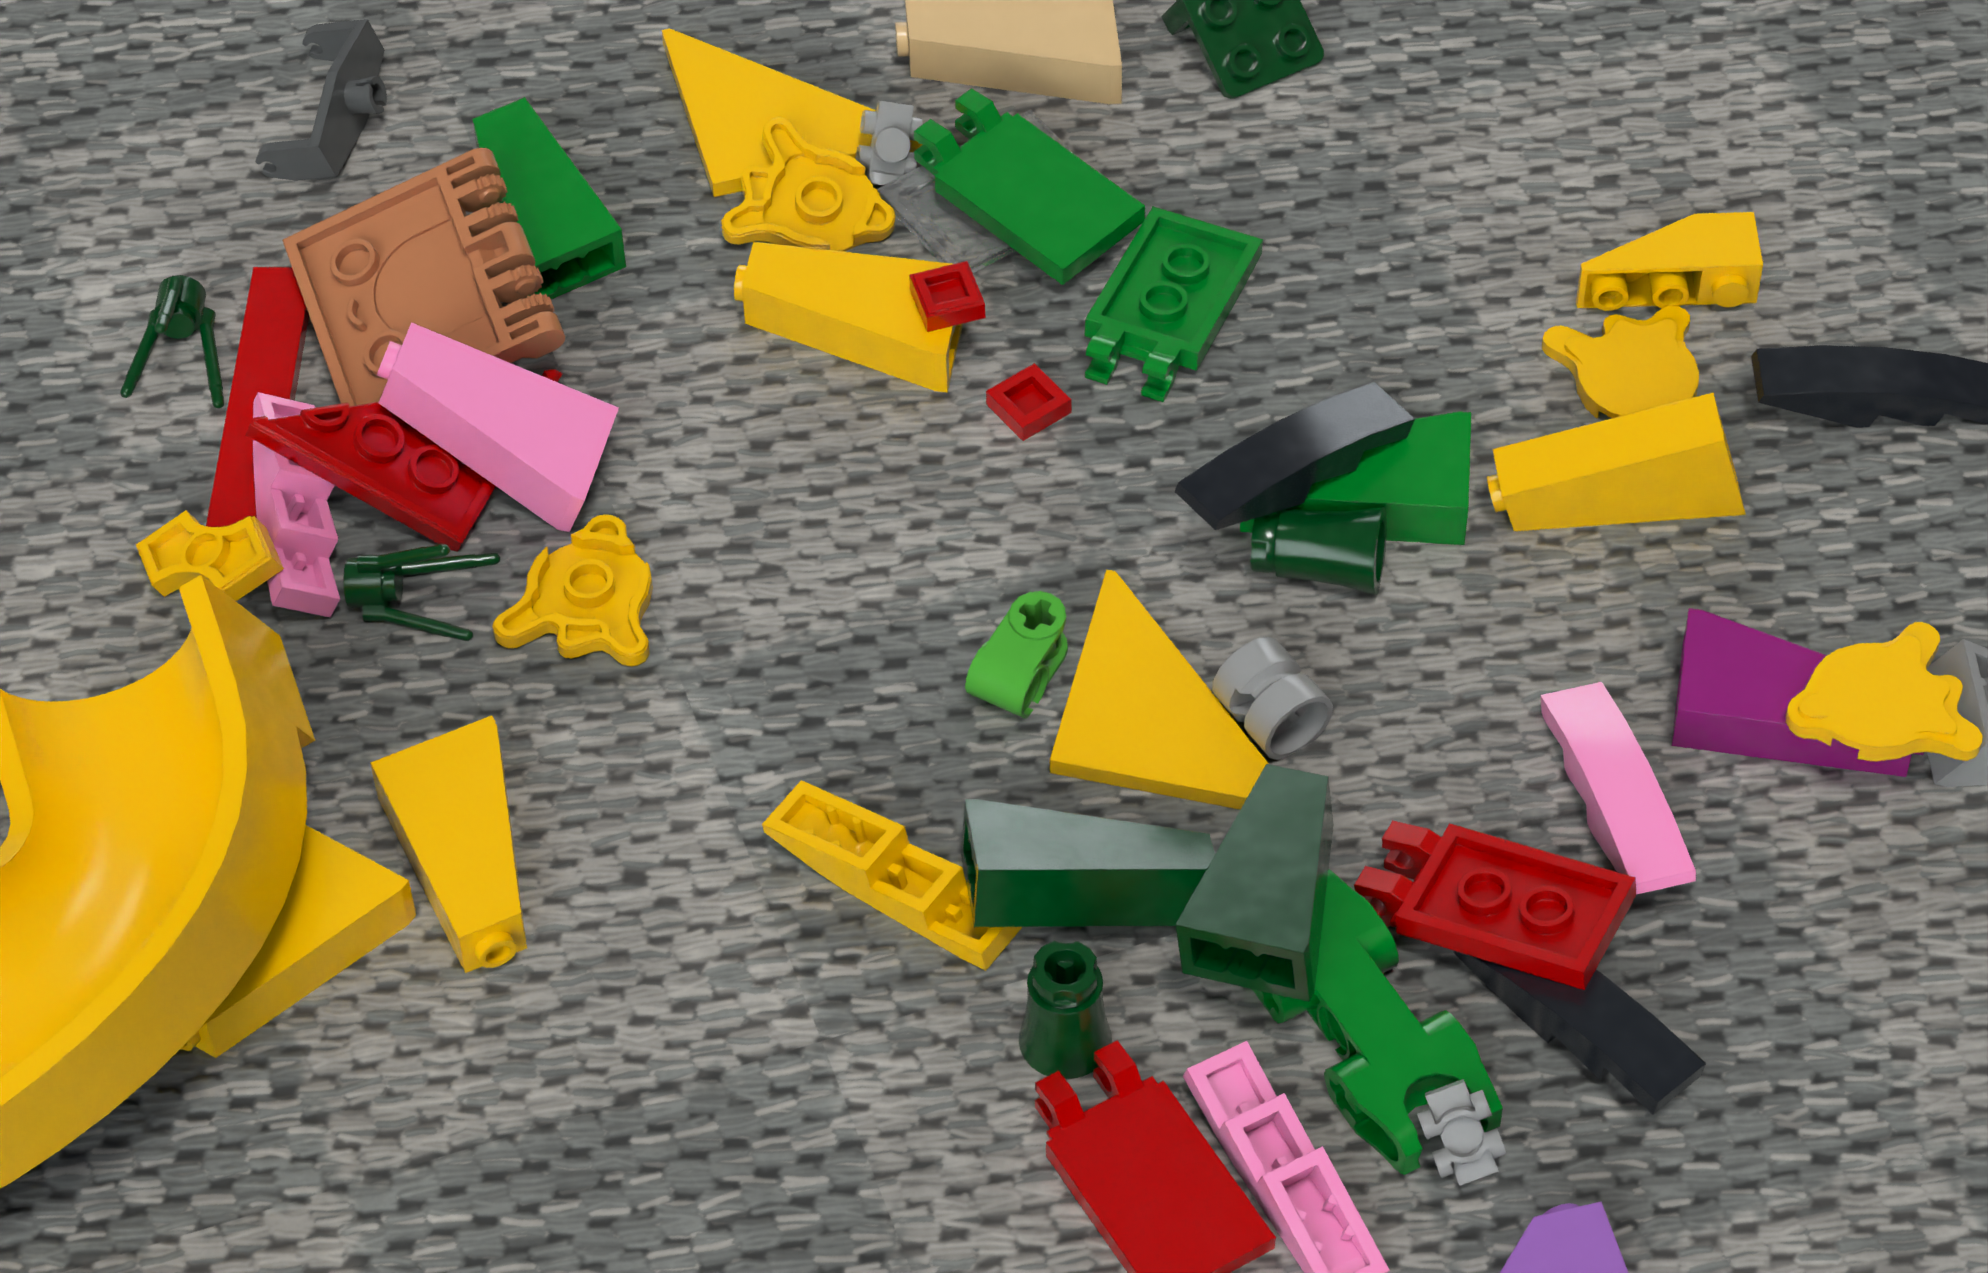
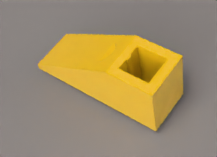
[1576,212,1763,311]

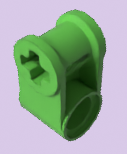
[965,591,1068,718]

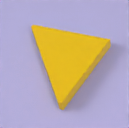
[661,28,923,197]
[1050,569,1269,810]

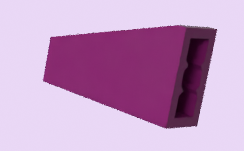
[1671,608,1924,777]

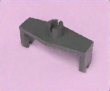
[255,19,387,181]

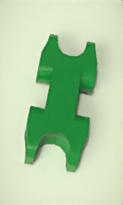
[1252,869,1503,1175]

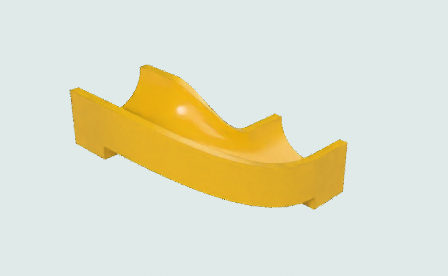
[0,575,315,1189]

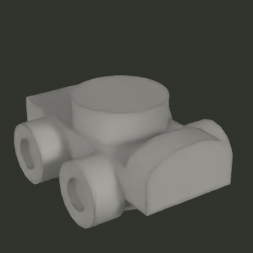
[855,100,922,187]
[1417,1079,1507,1186]

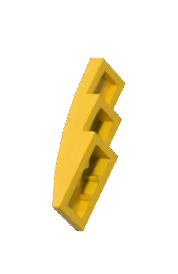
[762,780,1022,971]

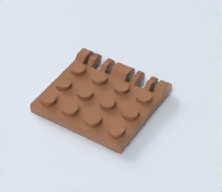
[282,148,565,406]

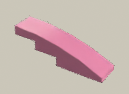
[253,392,340,618]
[1541,682,1696,895]
[1183,1041,1390,1273]

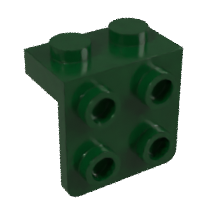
[1161,0,1324,99]

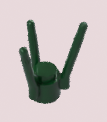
[120,275,224,409]
[343,544,501,641]

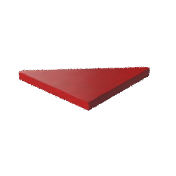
[246,369,563,552]

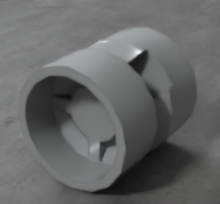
[1212,637,1333,760]

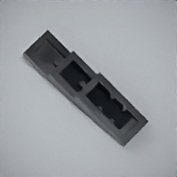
[1751,345,1988,428]
[1175,382,1415,530]
[1454,951,1706,1115]

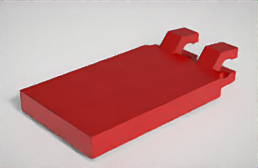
[1354,820,1636,990]
[1035,1040,1276,1273]

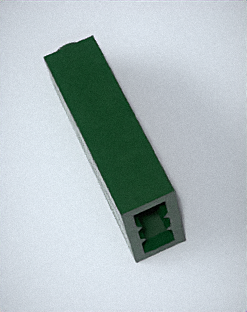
[1175,764,1334,1002]
[961,799,1215,927]

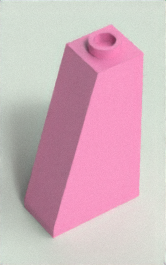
[377,322,619,532]

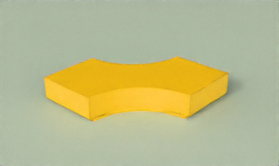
[136,510,284,601]

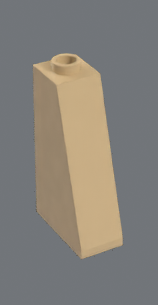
[895,0,1122,104]

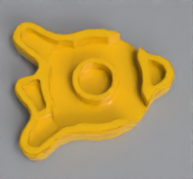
[721,117,895,252]
[1542,306,1699,418]
[492,514,653,667]
[1786,622,1983,762]

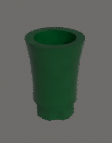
[1250,507,1387,595]
[1019,941,1112,1079]

